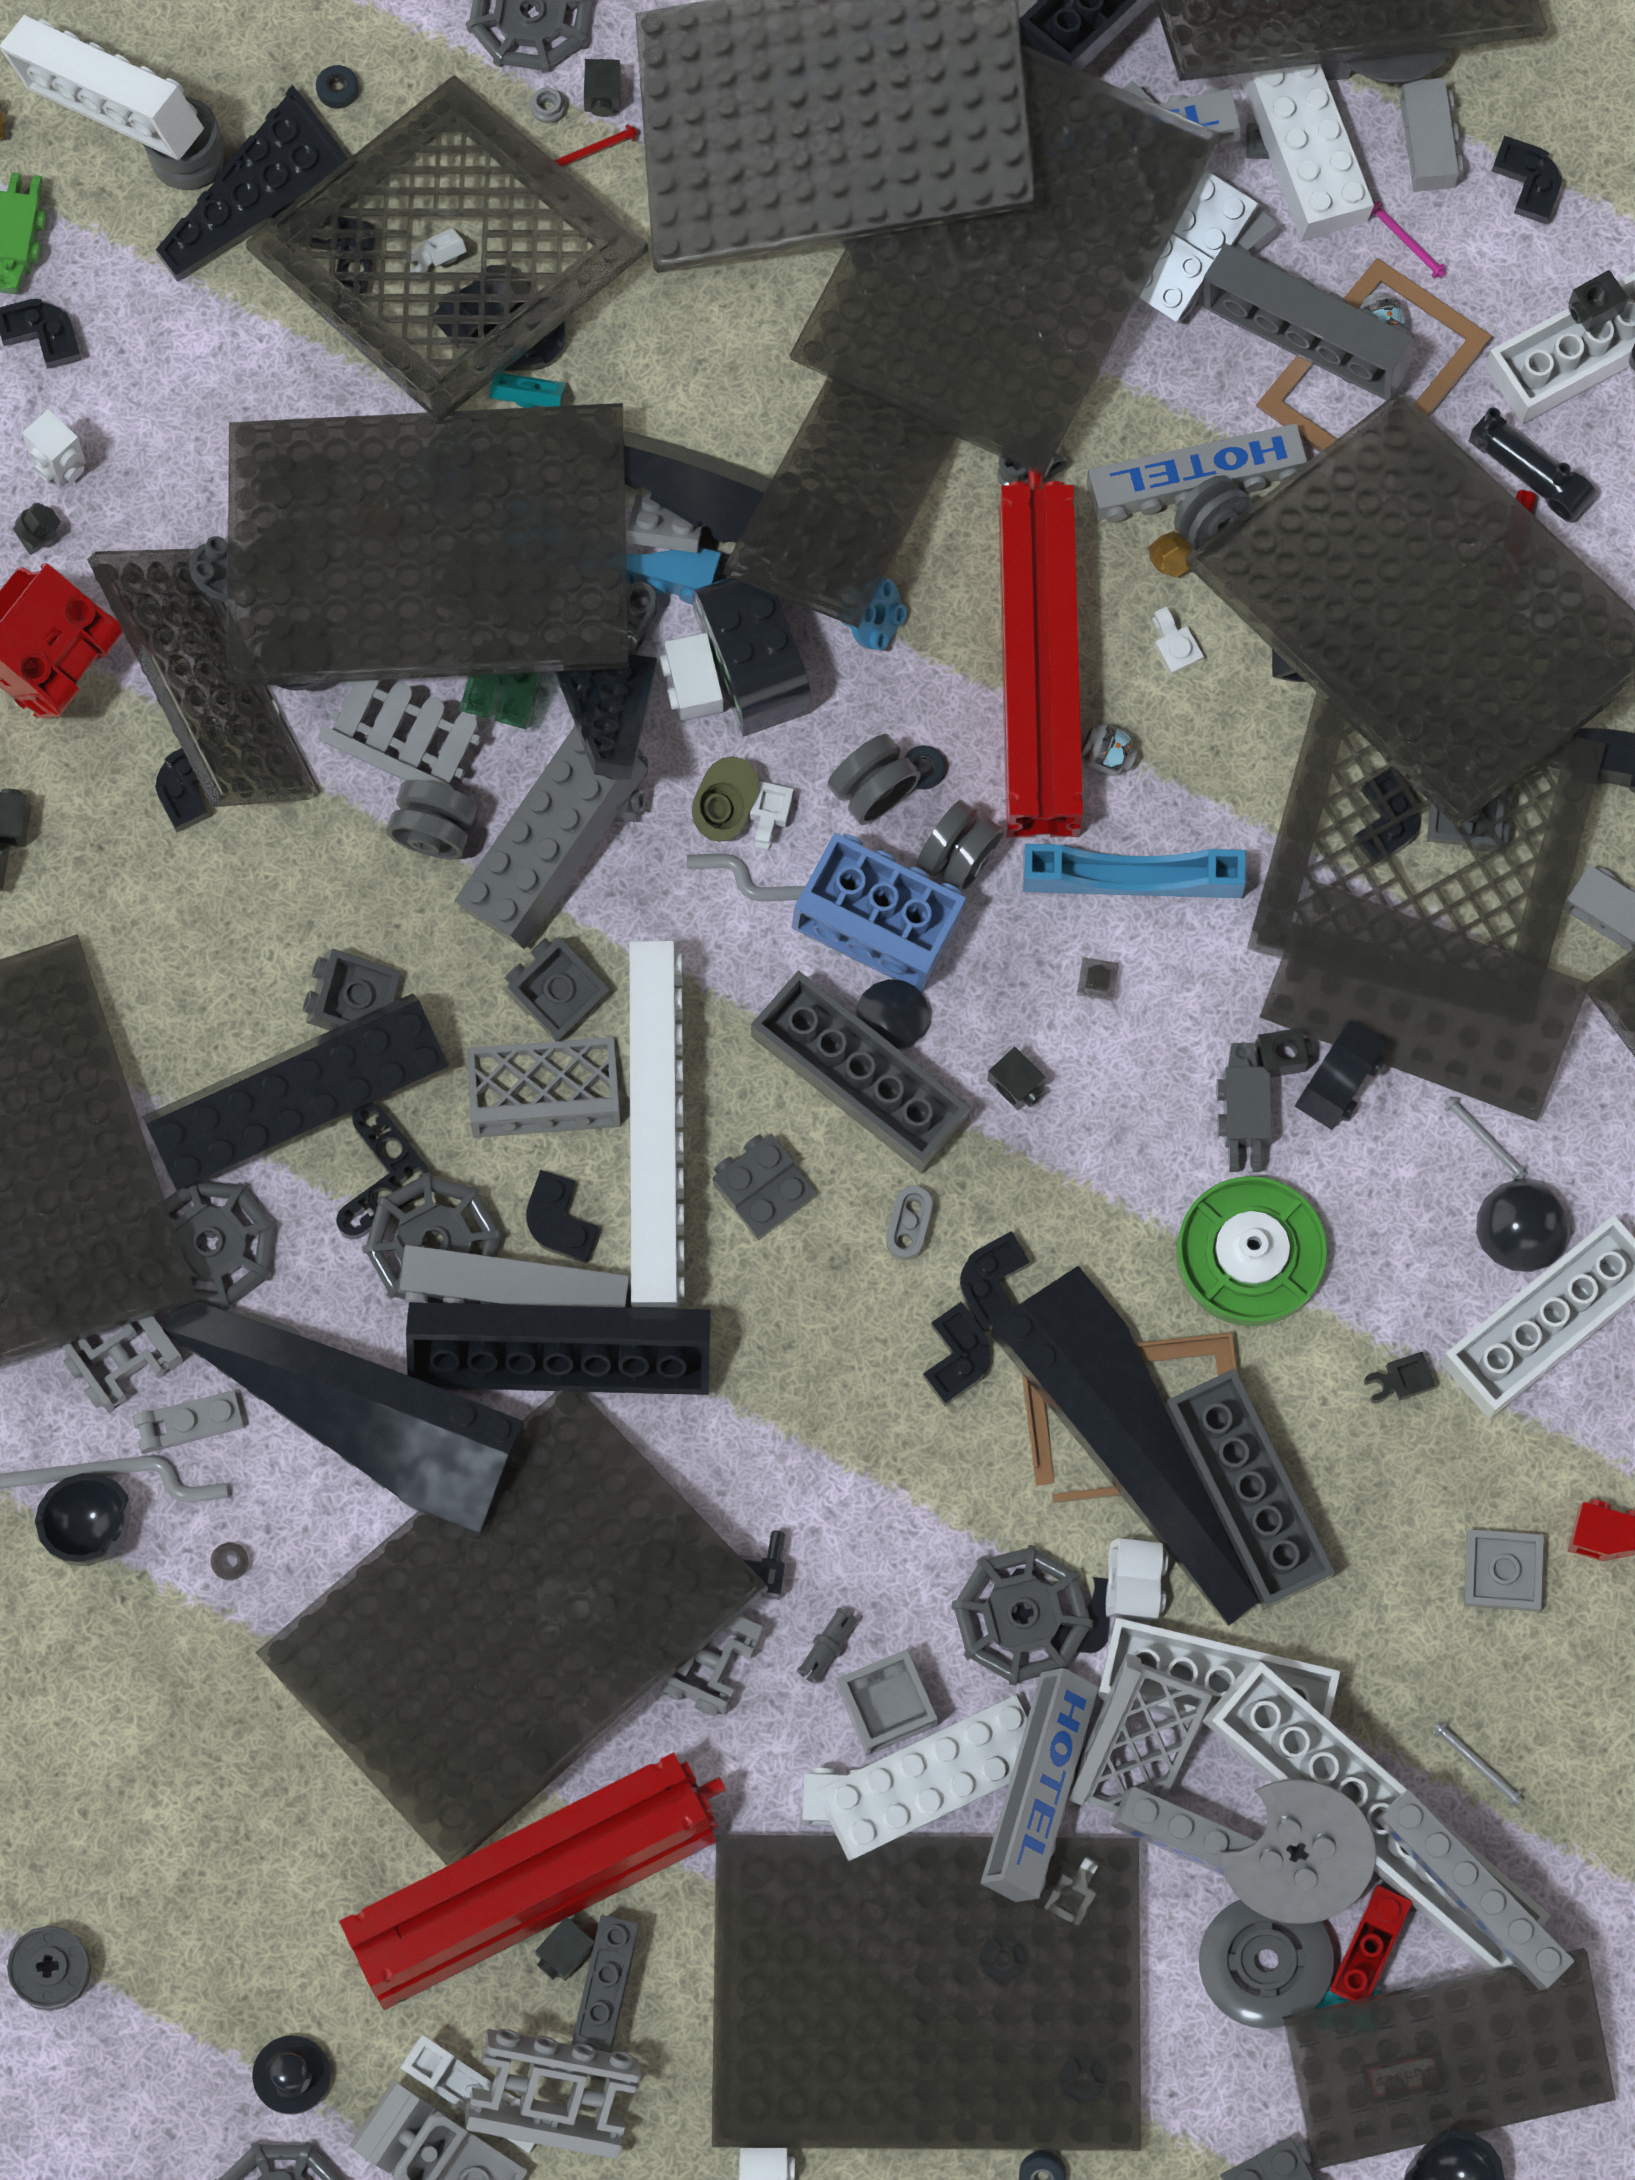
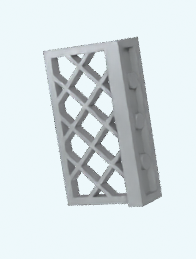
[467,1037,621,1138]
[1068,1653,1213,1813]

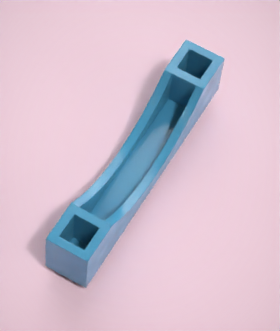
[501,497,721,605]
[1023,844,1246,898]

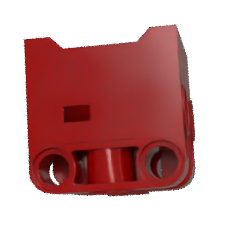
[0,563,126,718]

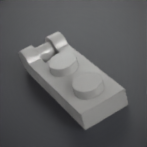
[132,1390,244,1454]

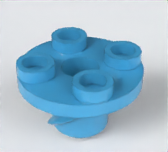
[838,577,907,651]

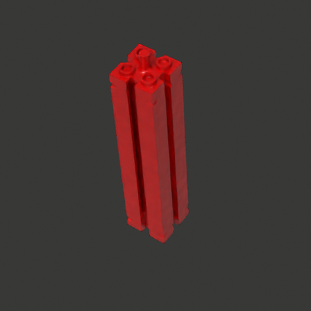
[998,469,1083,838]
[339,1752,726,2010]

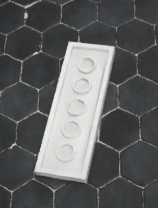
[816,1695,1028,1861]

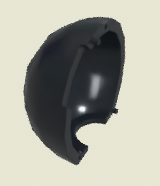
[1475,1179,1571,1272]
[34,1473,131,1566]
[1404,2129,1505,2180]

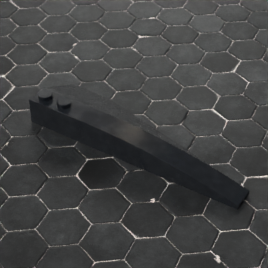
[543,417,890,606]
[991,1266,1258,1626]
[162,1296,524,1535]

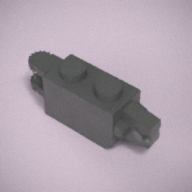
[1216,1043,1272,1172]

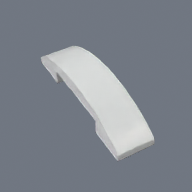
[400,2035,535,2153]

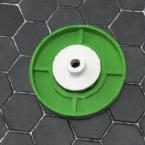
[1176,1176,1327,1326]

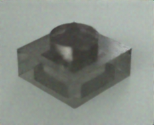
[1077,957,1119,1001]

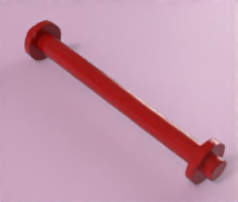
[539,124,638,177]

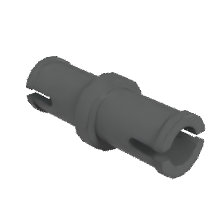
[797,1608,858,1684]

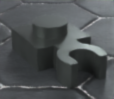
[1364,1351,1436,1403]

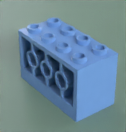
[791,832,966,993]

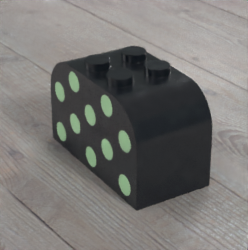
[692,566,811,737]

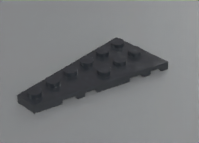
[156,84,353,281]
[549,643,657,780]

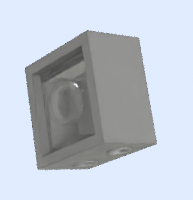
[836,1649,938,1756]

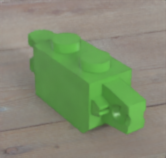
[0,172,47,294]

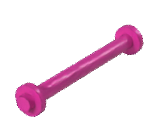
[1370,201,1447,279]

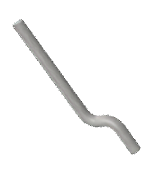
[687,854,851,901]
[0,1456,229,1502]

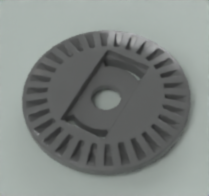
[1199,1900,1334,2029]

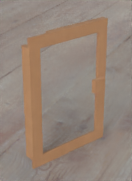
[1256,258,1492,485]
[1022,1333,1237,1503]

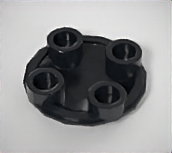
[856,979,929,1049]

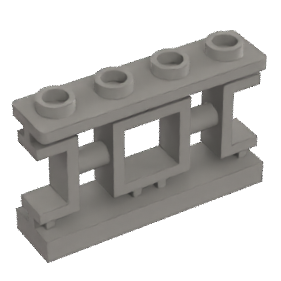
[21,1236,183,1413]
[586,1564,763,1716]
[464,2029,641,2159]

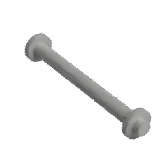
[1444,1096,1527,1180]
[1433,1722,1523,1805]

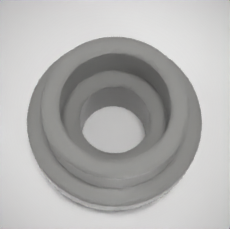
[530,87,565,123]

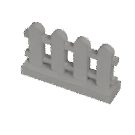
[317,668,481,791]

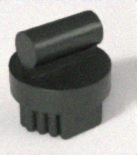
[13,502,61,555]

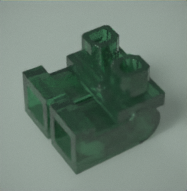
[459,641,547,730]

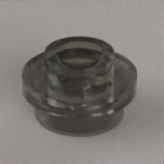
[210,1542,249,1581]

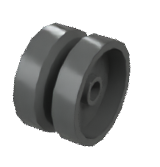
[143,97,226,190]
[827,734,921,825]
[386,780,478,860]
[917,800,1004,893]

